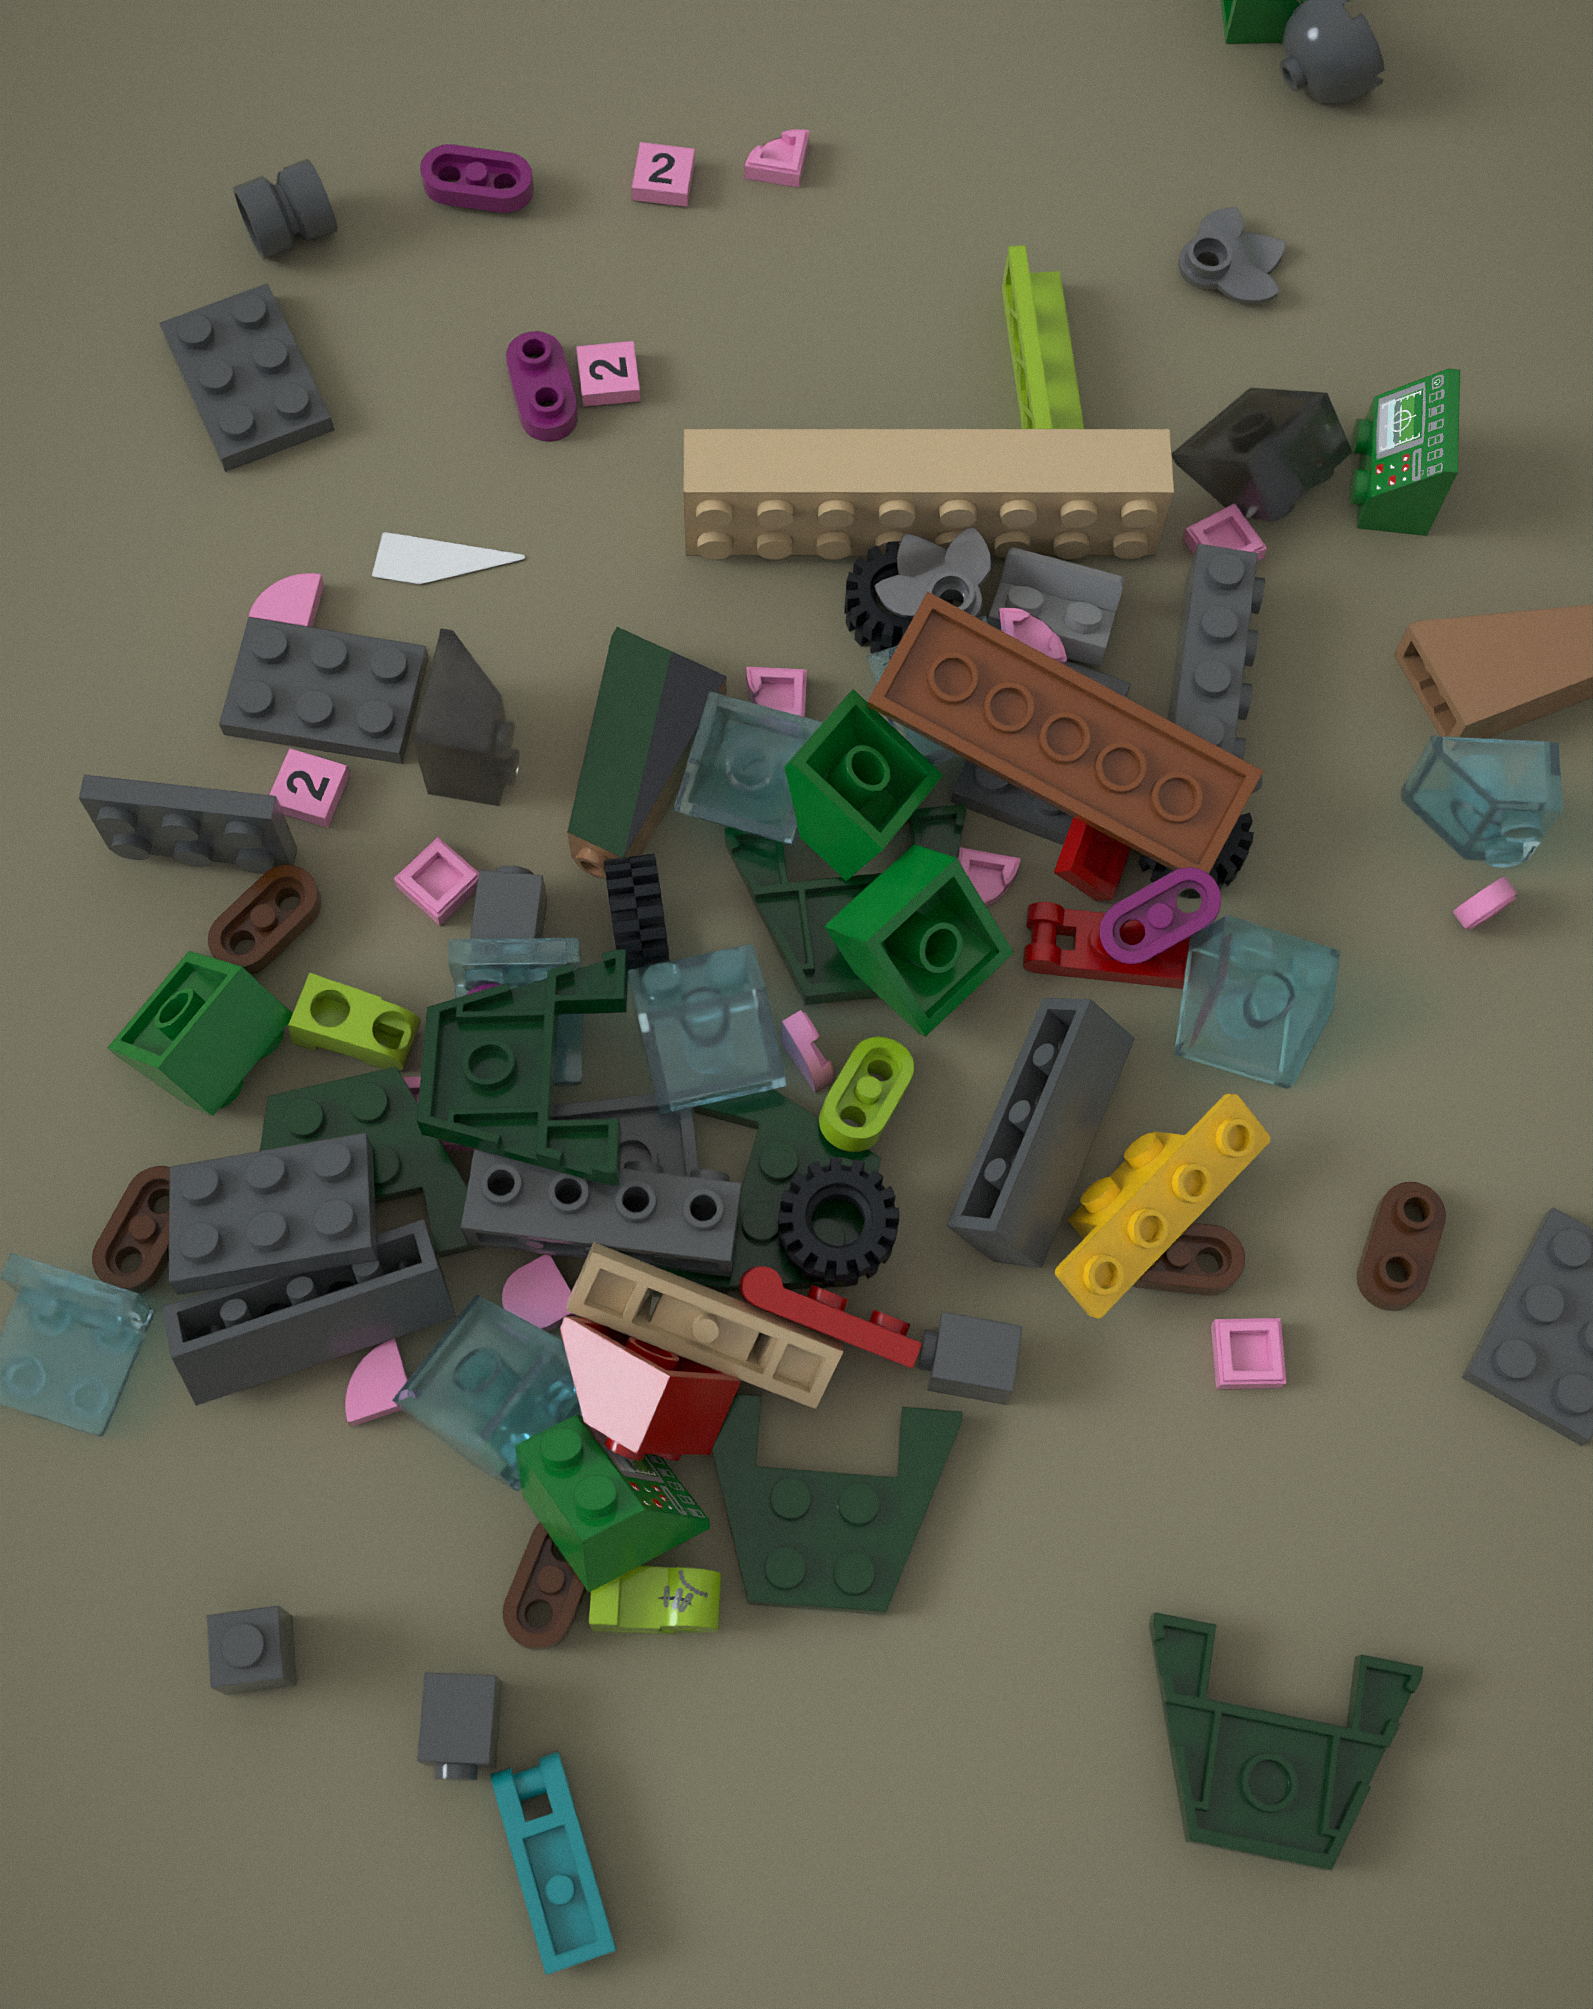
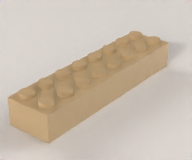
[683,429,1174,560]

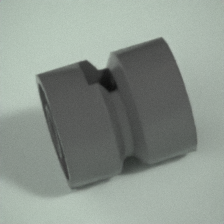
[233,159,338,260]

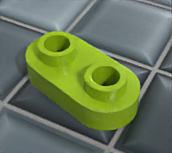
[819,1036,914,1152]

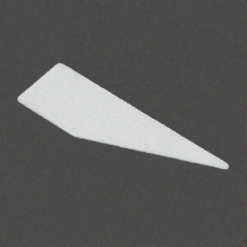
[372,532,525,584]

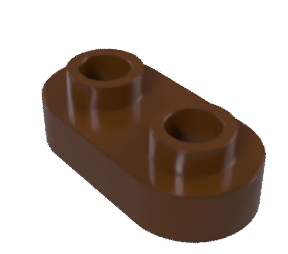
[208,865,321,975]
[92,1166,170,1295]
[1357,1182,1446,1311]
[1133,1223,1245,1295]
[503,1522,587,1651]

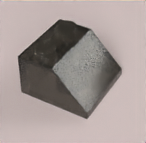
[1171,387,1353,522]
[413,628,520,806]

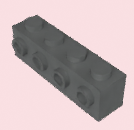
[1167,544,1265,760]
[947,998,1135,1268]
[461,1150,741,1277]
[162,1219,456,1406]

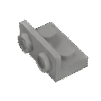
[987,547,1125,667]

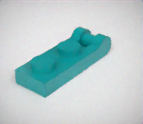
[491,1751,617,1975]

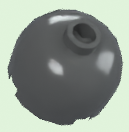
[1280,0,1385,104]

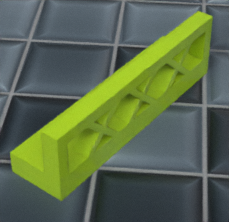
[1002,245,1084,429]

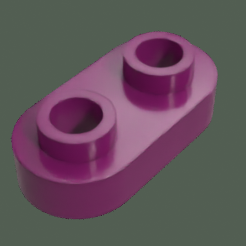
[420,144,534,213]
[506,331,578,442]
[1100,867,1221,965]

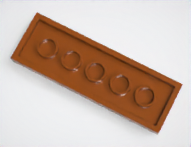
[867,591,1263,874]

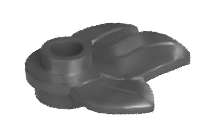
[1178,207,1286,304]
[875,527,991,618]

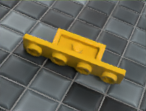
[1055,1093,1270,1319]

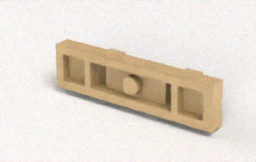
[566,1242,844,1409]

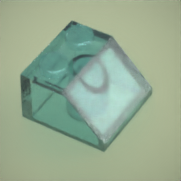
[673,691,822,846]
[1401,736,1563,868]
[1174,914,1340,1089]
[628,944,787,1114]
[392,1294,580,1492]

